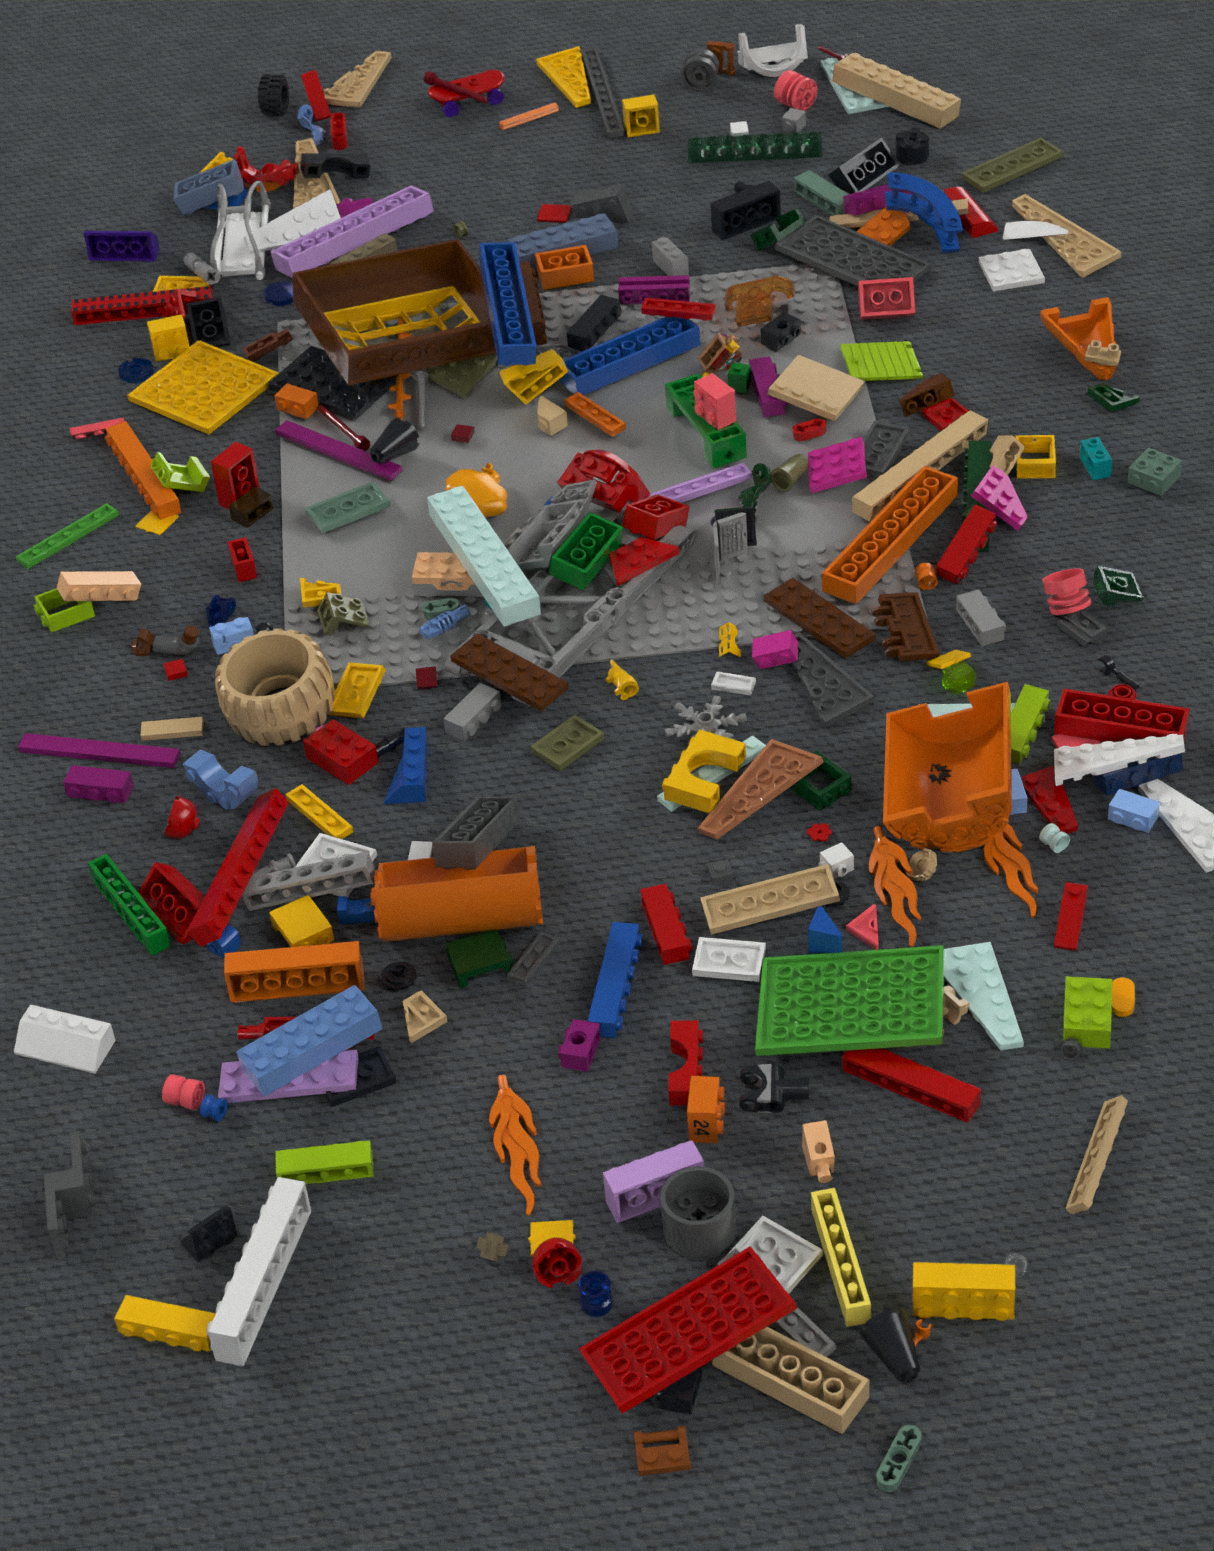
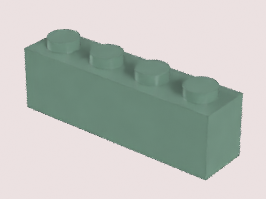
[794,170,849,216]

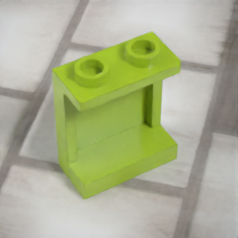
[151,452,210,492]

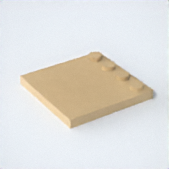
[768,355,865,421]

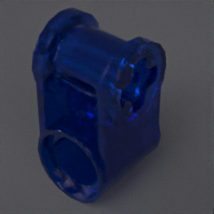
[205,595,236,627]

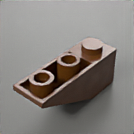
[899,373,955,417]

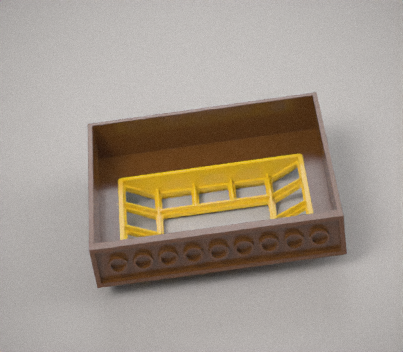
[293,239,496,385]

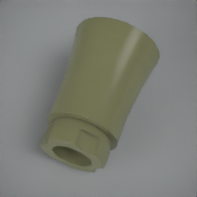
[770,454,809,492]

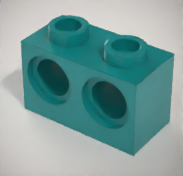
[1080,437,1112,480]

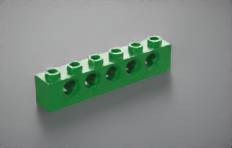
[88,853,171,956]

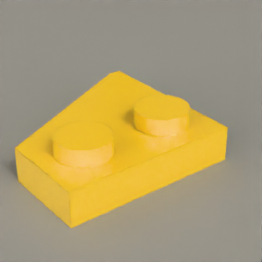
[300,578,341,608]

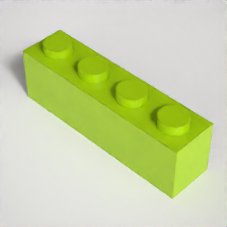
[1011,684,1051,764]
[276,1140,374,1184]

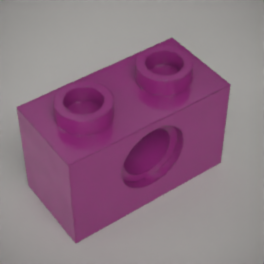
[558,1019,601,1072]

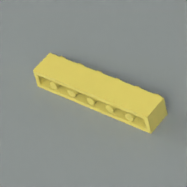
[811,1188,871,1327]

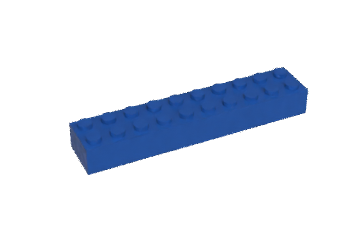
[479,242,536,366]

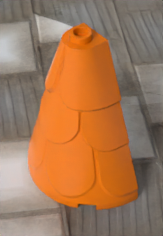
[1040,297,1116,380]

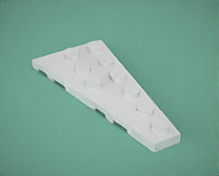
[244,189,340,254]
[1054,734,1185,786]
[1138,779,1214,873]

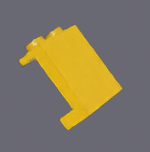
[269,895,334,947]

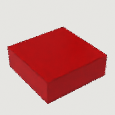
[163,659,188,681]

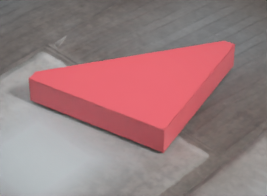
[846,904,879,950]

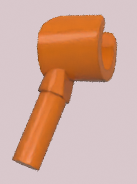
[913,1319,931,1347]

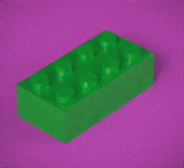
[549,512,624,590]

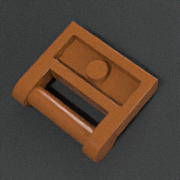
[707,41,736,76]
[634,1426,691,1476]

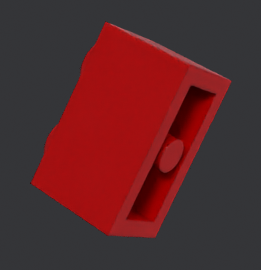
[227,537,257,583]

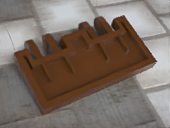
[871,592,940,661]

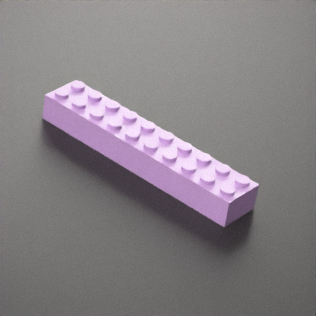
[271,186,434,278]

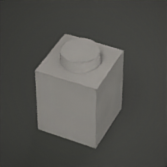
[782,108,806,135]

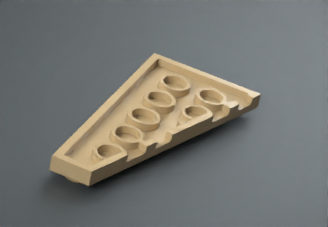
[324,51,391,108]

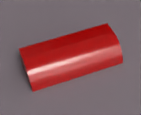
[944,187,998,238]

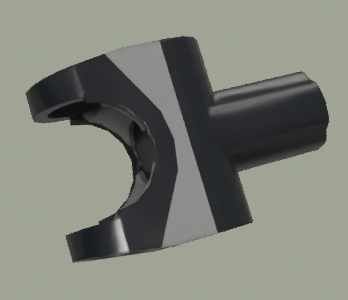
[739,1064,809,1113]

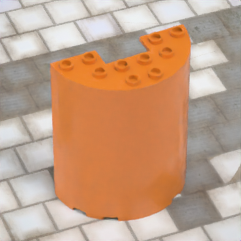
[883,682,1012,852]
[370,846,543,942]

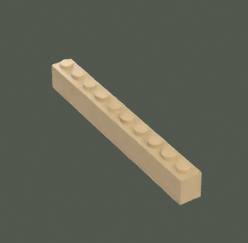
[852,410,988,522]

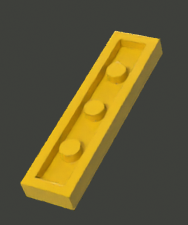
[285,784,353,839]

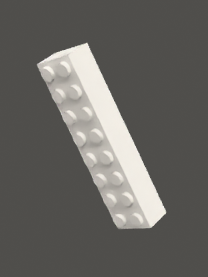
[207,1177,311,1366]

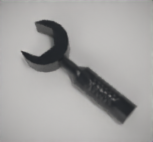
[1098,655,1139,690]

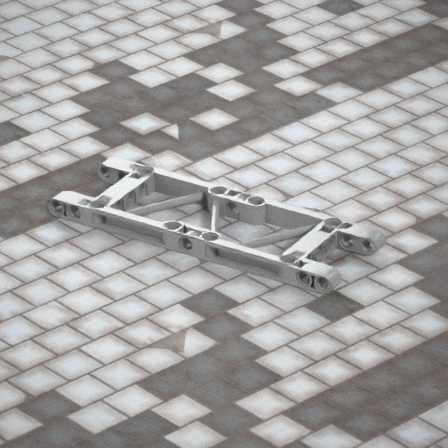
[445,505,696,706]

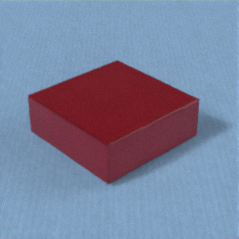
[451,424,475,443]
[416,666,438,689]

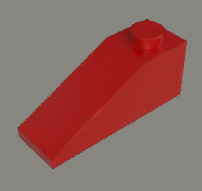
[1054,882,1088,951]

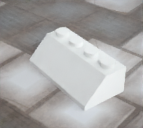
[14,1005,115,1074]

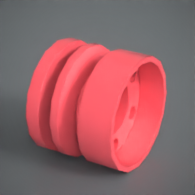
[774,70,817,111]
[1042,568,1092,615]

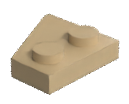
[403,990,448,1043]

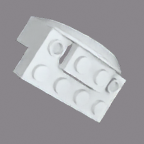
[737,24,808,77]

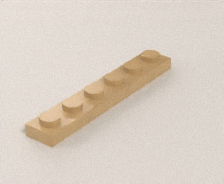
[1065,1095,1128,1214]

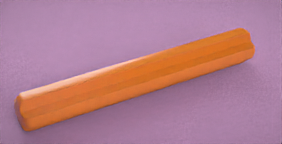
[499,103,559,130]

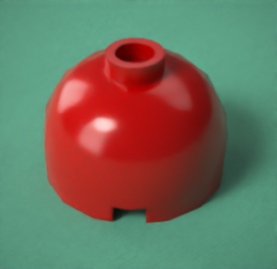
[164,795,200,839]
[532,1237,582,1288]

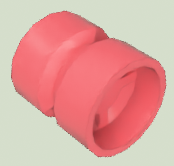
[162,1074,205,1110]

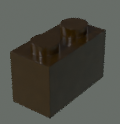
[229,486,274,528]

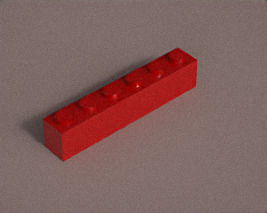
[842,1048,981,1123]

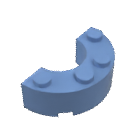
[183,749,258,810]

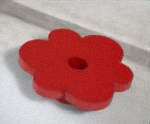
[807,823,832,842]

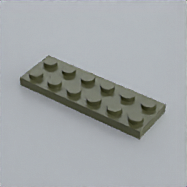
[962,138,1063,193]

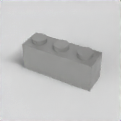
[652,237,689,276]
[957,589,1006,646]
[443,683,502,741]

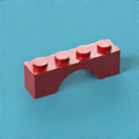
[668,1020,704,1106]

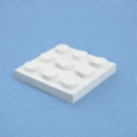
[979,249,1045,291]
[295,833,377,897]
[726,1216,823,1294]

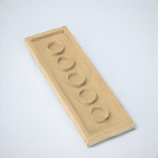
[700,864,840,935]

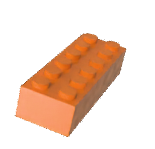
[224,941,364,1002]

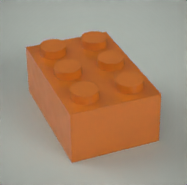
[535,245,594,290]

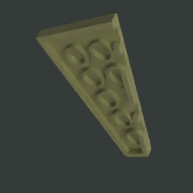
[428,353,497,399]

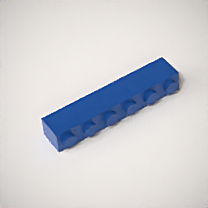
[588,922,643,1038]

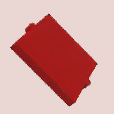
[537,204,571,223]

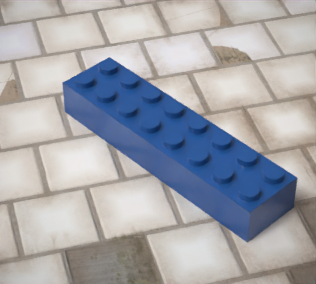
[559,317,700,395]

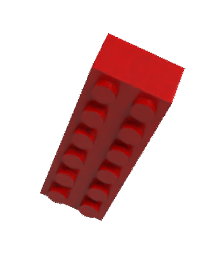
[1054,688,1190,742]

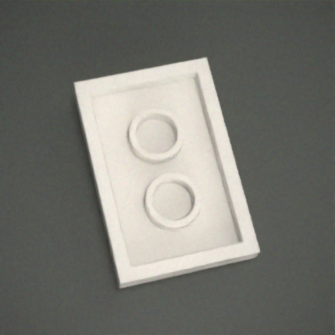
[692,937,766,982]

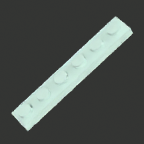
[657,736,766,812]

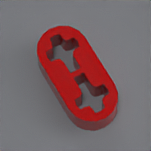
[792,418,827,441]

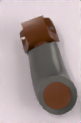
[130,625,199,656]

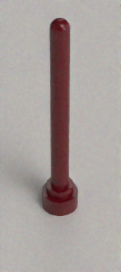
[424,71,488,104]
[317,405,370,451]

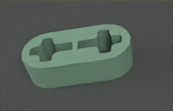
[422,598,460,620]

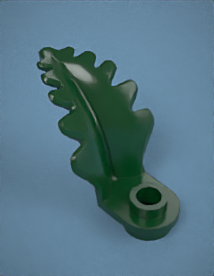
[738,463,772,514]

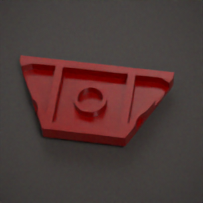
[609,537,680,586]

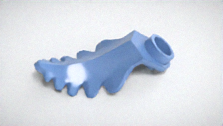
[297,104,326,146]

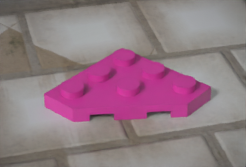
[971,465,1028,531]

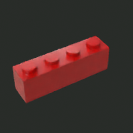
[937,504,997,584]
[640,884,692,965]

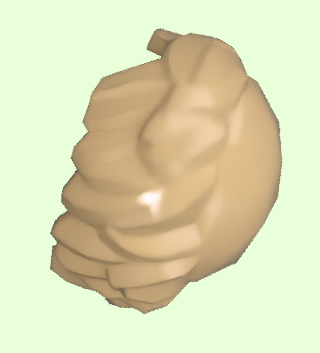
[906,848,938,882]

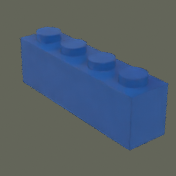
[384,727,428,804]

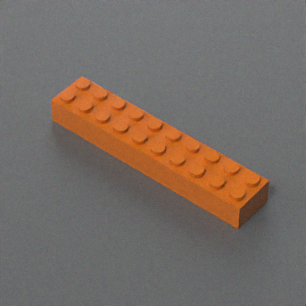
[822,466,958,604]

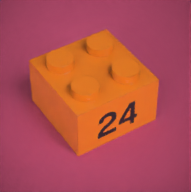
[687,1076,725,1143]

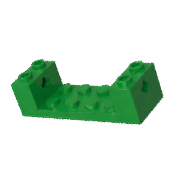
[665,373,747,469]

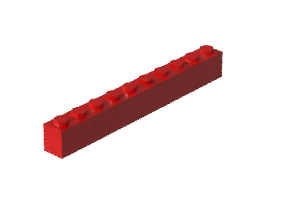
[187,788,289,947]

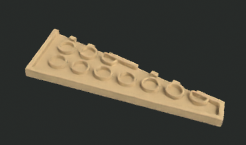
[293,138,340,209]
[1012,194,1121,278]

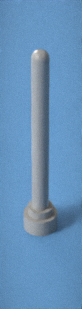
[414,369,428,429]

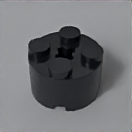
[896,127,929,165]

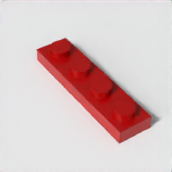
[641,298,716,321]

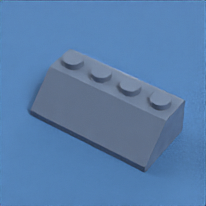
[173,159,243,215]

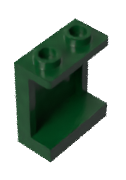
[750,208,805,250]
[445,930,513,988]

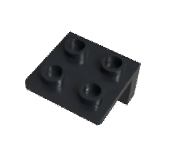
[181,1205,238,1262]

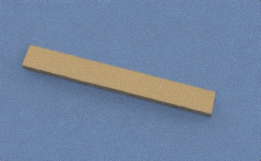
[830,199,968,229]

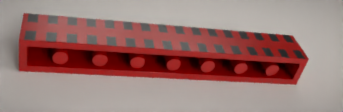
[71,286,213,325]

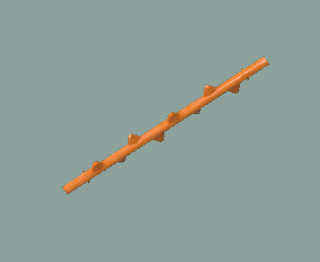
[389,317,411,421]

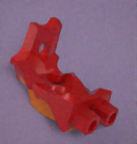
[233,147,300,192]

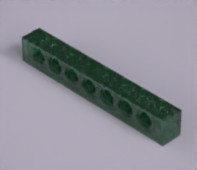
[688,131,822,164]

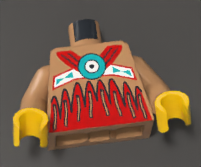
[697,333,742,378]

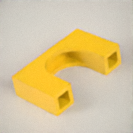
[662,729,746,813]

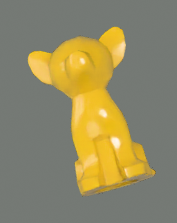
[606,660,639,700]

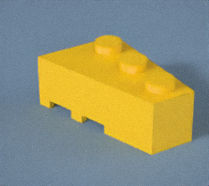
[499,349,568,405]

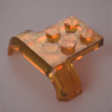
[725,276,795,327]

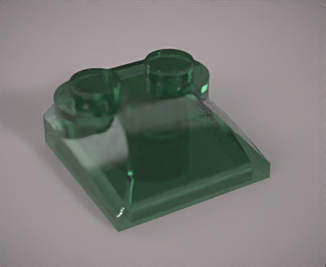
[1093,566,1144,606]

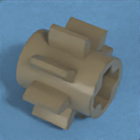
[476,1232,508,1261]

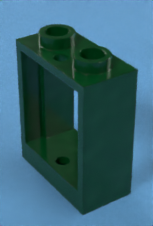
[789,751,852,810]

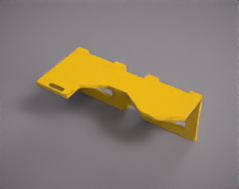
[719,622,741,657]

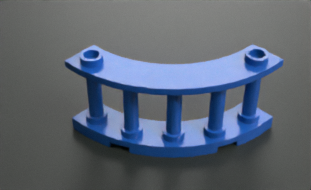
[885,172,963,253]

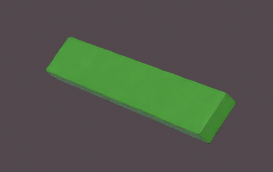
[15,503,119,569]

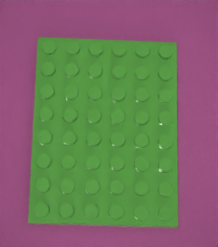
[755,945,944,1056]

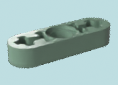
[876,1425,921,1492]

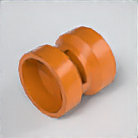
[915,563,938,590]

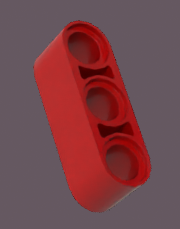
[331,112,348,151]

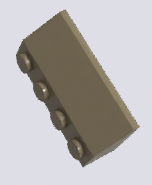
[329,233,397,265]

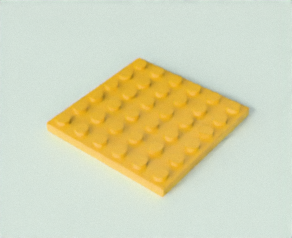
[127,340,279,435]

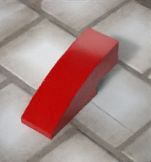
[301,70,331,121]

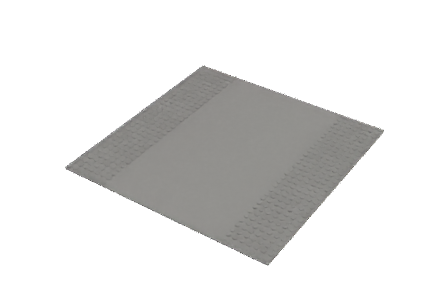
[277,264,928,690]

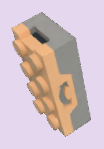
[412,552,484,597]

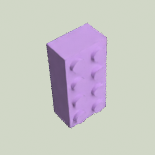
[603,1140,704,1223]

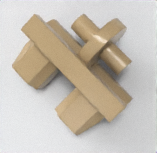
[1085,340,1121,367]
[943,985,970,1025]

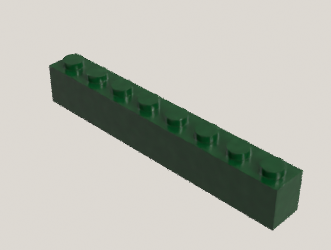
[962,441,992,552]

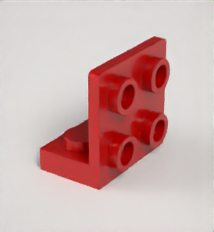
[162,289,197,320]

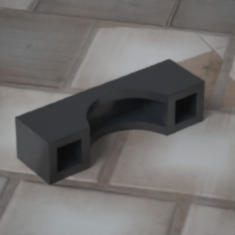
[300,153,371,179]

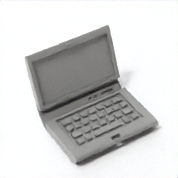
[713,513,748,584]

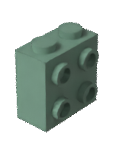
[1128,448,1182,496]

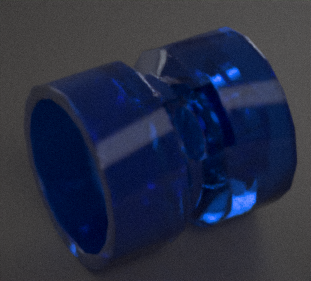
[579,1271,613,1317]

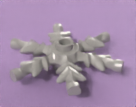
[665,696,747,745]

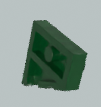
[1087,383,1140,412]

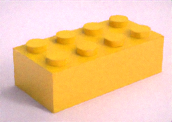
[913,1262,1015,1321]

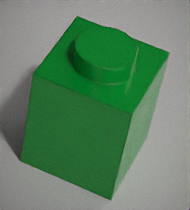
[728,363,751,393]

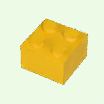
[622,95,660,137]
[147,314,189,362]

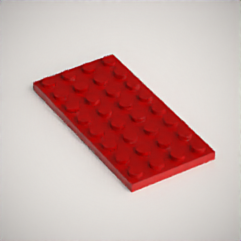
[579,1246,797,1414]

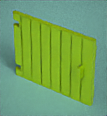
[840,341,924,381]

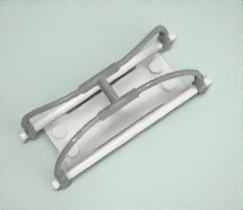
[210,181,271,283]

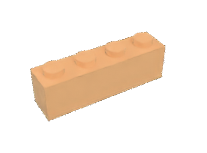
[57,571,141,601]

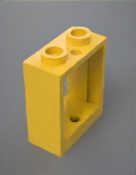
[1016,435,1056,479]

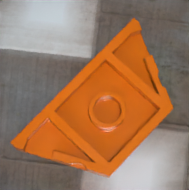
[857,207,911,246]

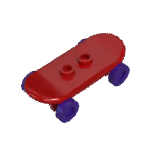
[428,70,505,117]

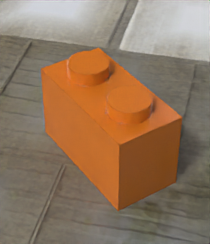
[274,383,319,420]

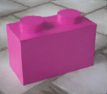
[752,630,798,669]

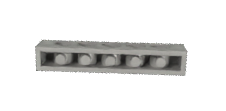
[242,851,375,911]

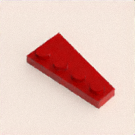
[1021,765,1078,834]

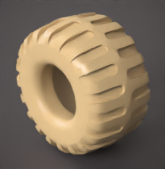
[215,628,335,746]

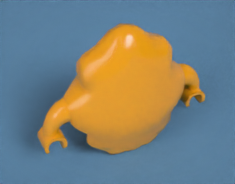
[445,463,508,518]

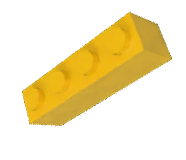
[114,1295,216,1352]

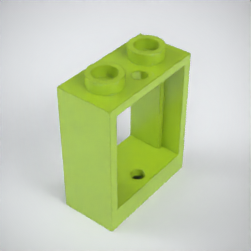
[33,588,95,633]

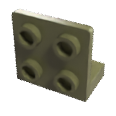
[317,592,370,636]

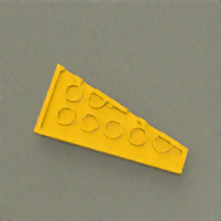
[536,46,591,108]

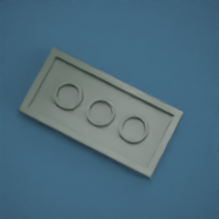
[305,481,391,534]

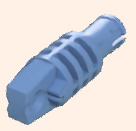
[419,605,470,640]

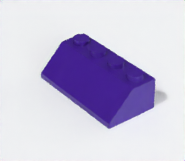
[83,231,160,261]

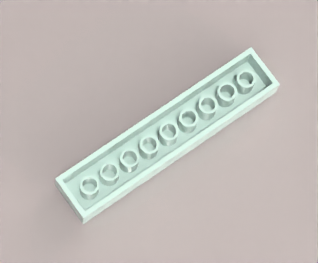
[427,486,541,627]

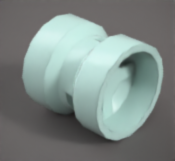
[1039,823,1070,853]

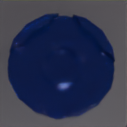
[264,281,293,306]
[118,358,154,383]

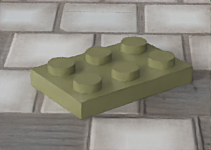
[530,715,604,771]

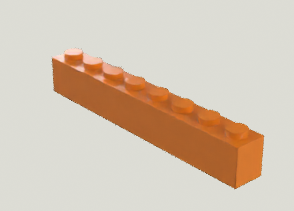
[105,421,181,520]

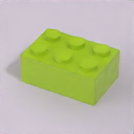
[1063,976,1112,1049]

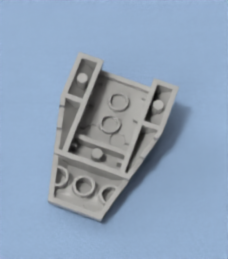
[503,480,597,571]

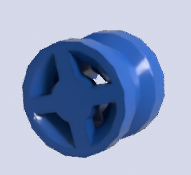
[200,1094,228,1122]

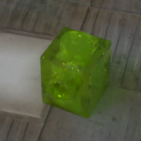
[942,660,975,695]

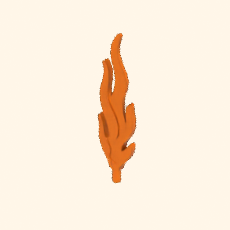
[979,823,1038,918]
[869,826,921,948]
[489,1075,541,1216]

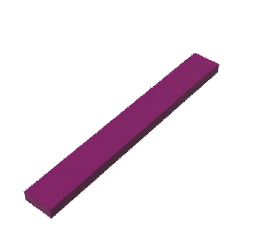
[275,420,403,481]
[18,733,180,768]

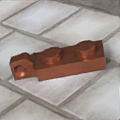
[243,328,293,361]

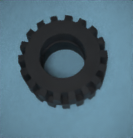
[258,74,289,116]

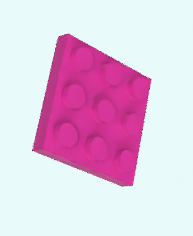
[808,437,867,493]

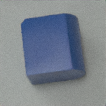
[208,924,241,958]

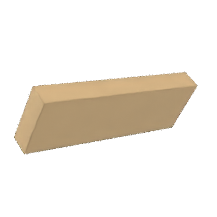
[141,717,204,741]

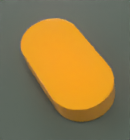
[1112,977,1135,1017]

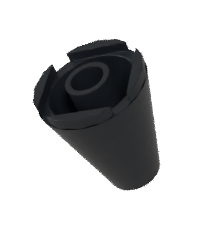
[370,417,420,464]
[860,1308,921,1383]

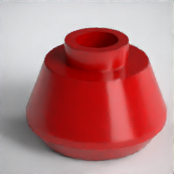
[1108,684,1137,700]

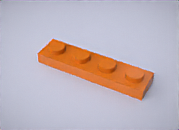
[564,392,626,437]

